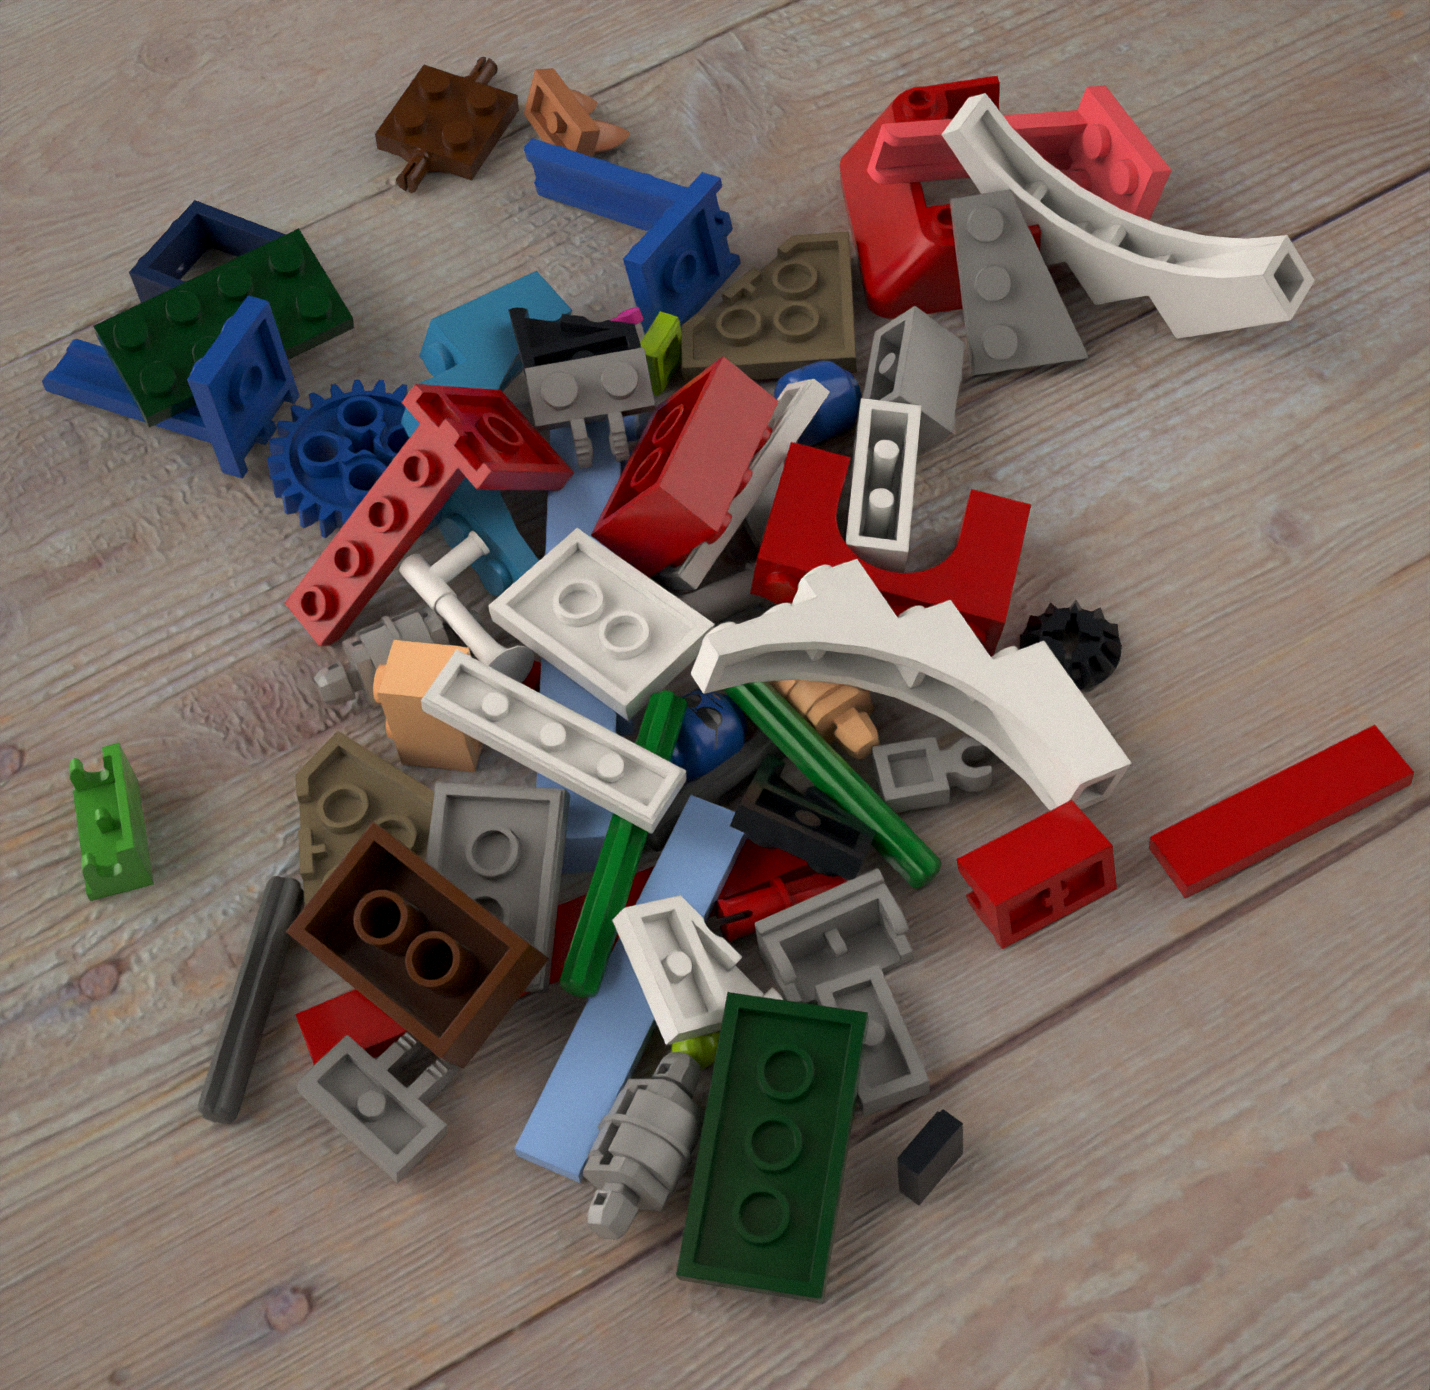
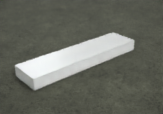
[658,379,830,590]
[421,649,686,834]

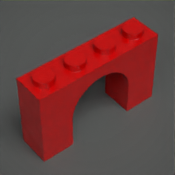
[750,442,1031,657]

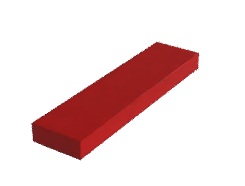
[1149,725,1414,899]

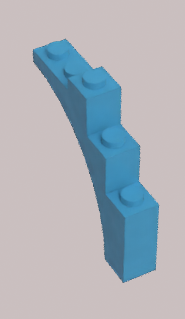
[392,271,572,597]

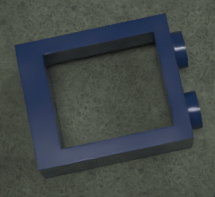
[129,200,286,303]

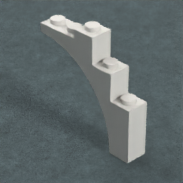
[941,93,1315,339]
[690,559,1132,811]

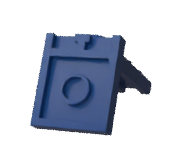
[524,138,741,334]
[42,295,300,479]

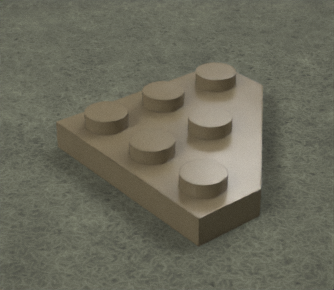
[681,232,857,384]
[295,731,434,910]

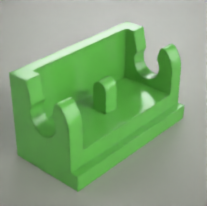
[69,743,154,901]

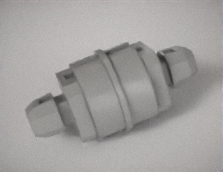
[314,606,485,709]
[583,1052,705,1240]

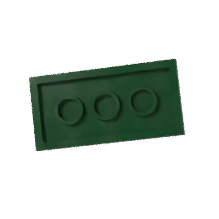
[93,228,354,428]
[676,992,869,1304]

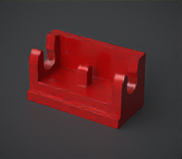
[957,800,1117,949]

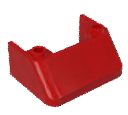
[839,75,1041,319]

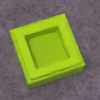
[640,311,682,396]

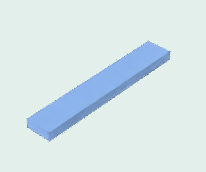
[514,795,747,1183]

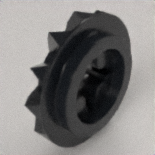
[1019,600,1122,690]

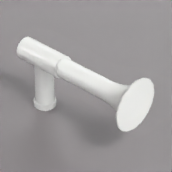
[399,530,534,683]

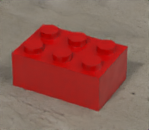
[591,356,779,578]

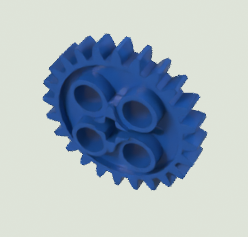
[267,379,409,538]

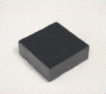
[897,1109,963,1205]

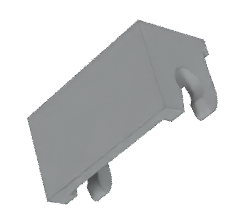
[755,868,914,1005]

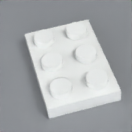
[488,528,715,721]

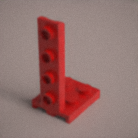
[284,384,574,646]

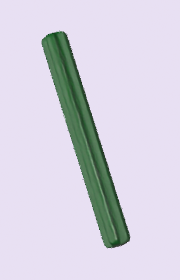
[723,681,942,889]
[559,690,688,998]

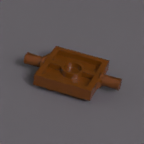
[375,57,519,193]

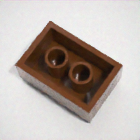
[286,822,549,1069]

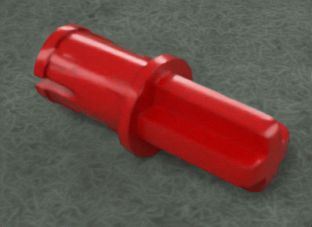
[715,873,848,943]

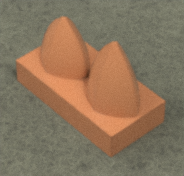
[524,68,630,157]

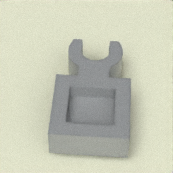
[872,736,993,813]

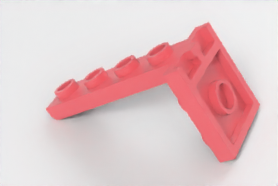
[867,85,1172,221]

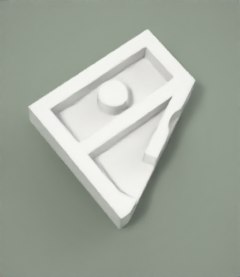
[612,895,783,1045]

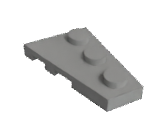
[949,190,1089,375]

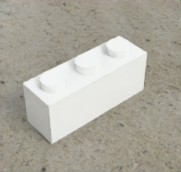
[843,398,921,573]

